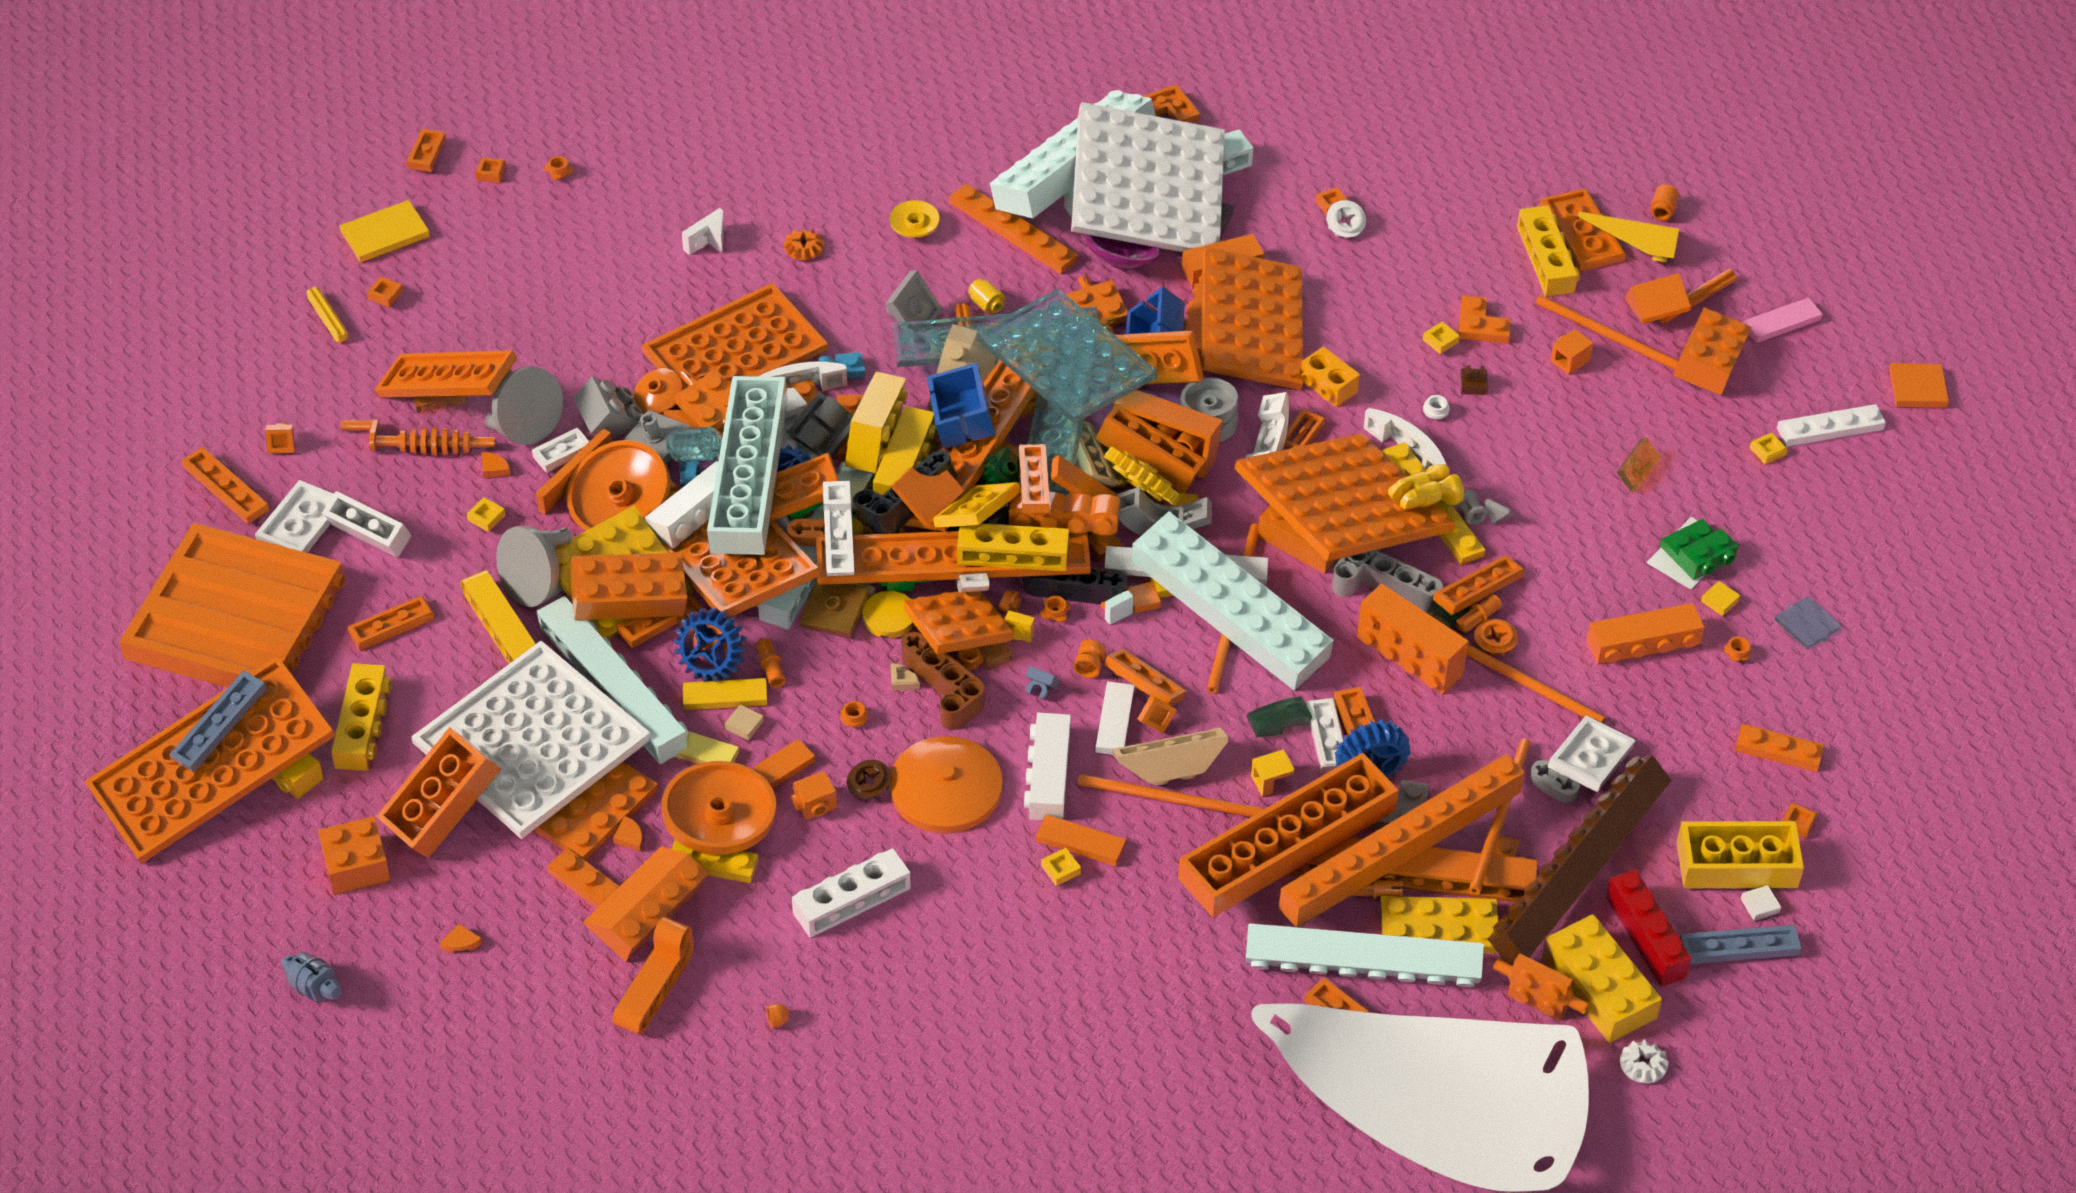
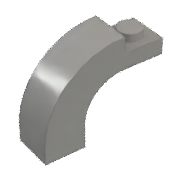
[1116,487,1212,536]

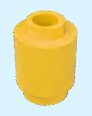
[968,278,1005,314]

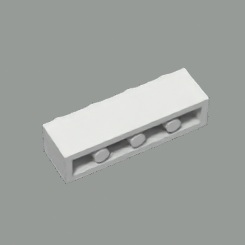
[645,461,718,548]
[1024,713,1071,820]

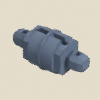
[281,952,342,1002]

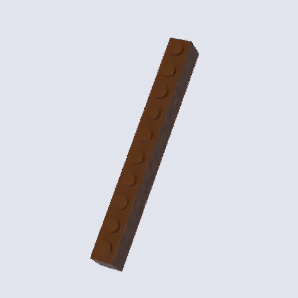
[1488,755,1672,965]

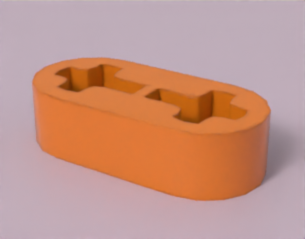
[787,519,825,546]

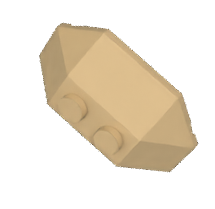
[927,325,996,412]
[1060,416,1128,490]
[1112,727,1228,785]

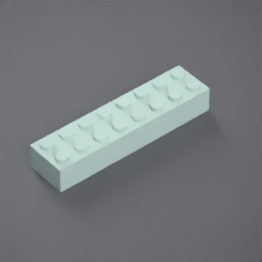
[990,90,1155,218]
[707,376,788,555]
[1131,511,1333,691]

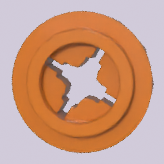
[784,228,824,260]
[1474,619,1518,656]

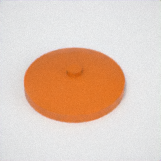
[567,440,671,532]
[889,736,1003,833]
[662,761,776,855]

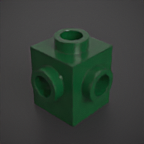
[980,447,1020,485]

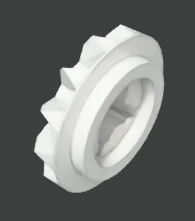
[1326,200,1366,240]
[1620,1039,1669,1083]

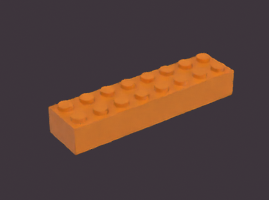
[1178,753,1399,918]

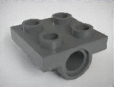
[787,391,854,459]

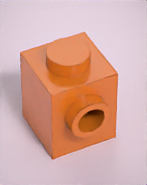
[1550,329,1593,375]
[791,771,837,820]

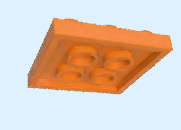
[904,591,1013,654]

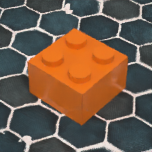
[318,816,391,895]

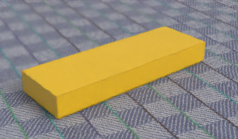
[683,678,767,710]

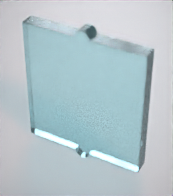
[1774,596,1841,650]

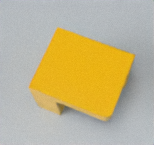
[1251,749,1294,797]

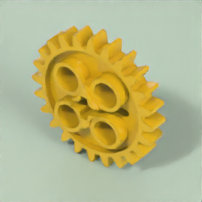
[1104,446,1181,506]

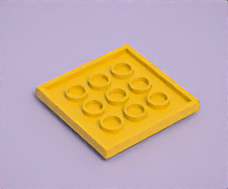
[554,505,693,640]

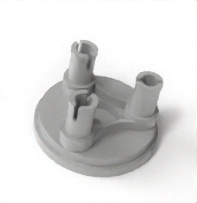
[485,366,563,445]
[496,525,572,607]

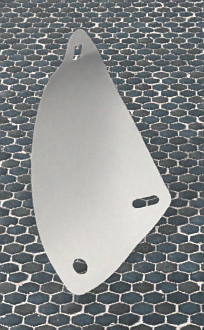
[1251,1004,1589,1191]

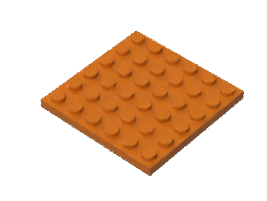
[1234,433,1456,561]

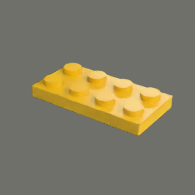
[1380,896,1498,953]

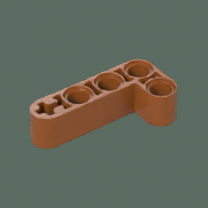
[901,632,985,730]

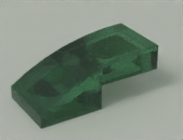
[1247,696,1312,738]

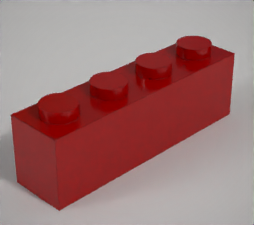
[1606,869,1692,987]

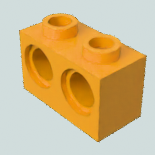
[1301,346,1360,407]

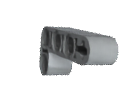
[1332,550,1443,613]

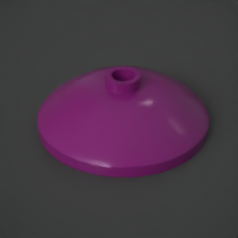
[1085,234,1160,269]

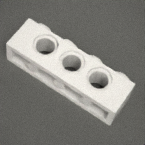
[792,848,911,938]

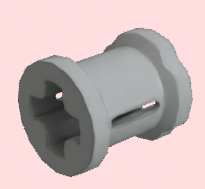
[1456,490,1488,525]

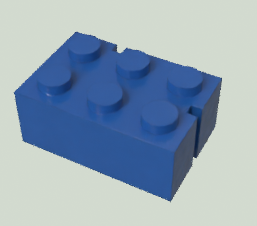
[1126,286,1185,334]
[927,362,995,449]

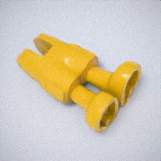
[1388,464,1464,509]

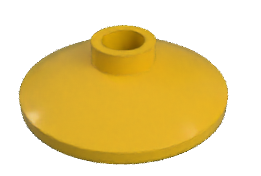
[889,200,940,238]

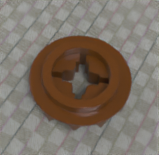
[847,760,892,801]

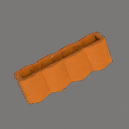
[1009,492,1120,535]

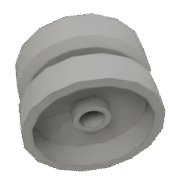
[1180,378,1238,442]

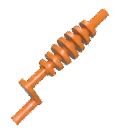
[341,419,495,456]

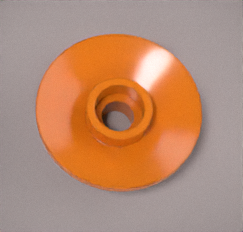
[634,368,683,414]

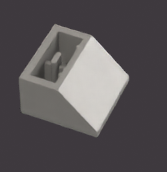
[573,376,643,440]

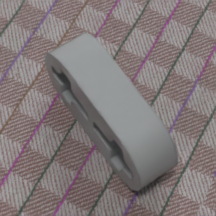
[1530,760,1580,803]

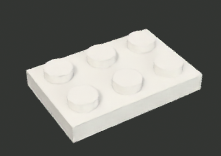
[255,480,334,553]
[1548,716,1635,792]

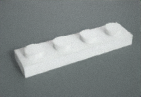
[1777,404,1886,447]

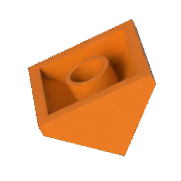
[1625,273,1691,324]

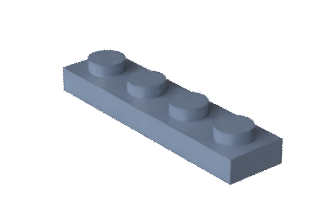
[169,670,267,773]
[1680,925,1802,964]

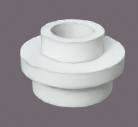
[1423,395,1449,419]

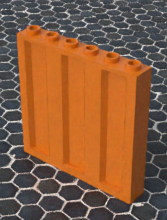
[119,522,346,688]

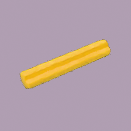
[306,286,349,343]

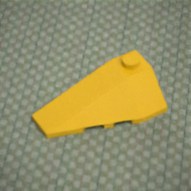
[1577,212,1679,263]

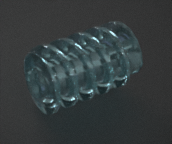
[666,427,722,462]

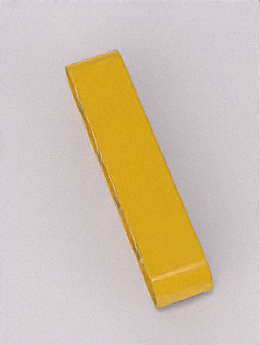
[460,570,536,664]

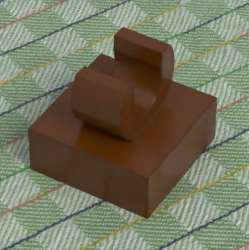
[1460,365,1488,395]

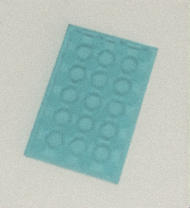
[976,289,1157,424]

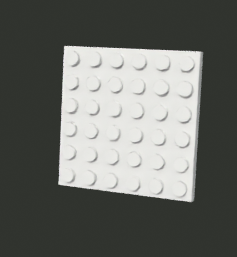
[1071,102,1224,252]
[412,641,651,839]

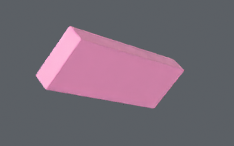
[1744,297,1823,343]

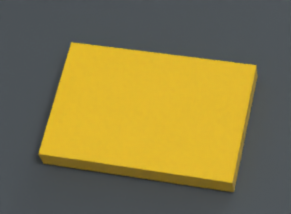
[339,200,430,263]
[933,482,1021,528]

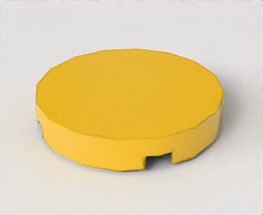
[862,591,915,638]

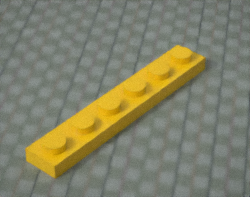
[1382,442,1485,565]

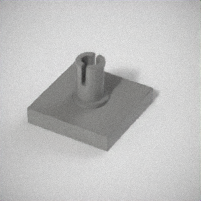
[885,270,942,343]
[624,410,693,465]

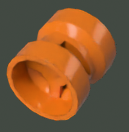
[1073,639,1106,678]

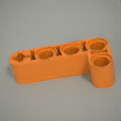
[612,917,694,1035]

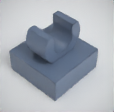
[1025,666,1060,700]

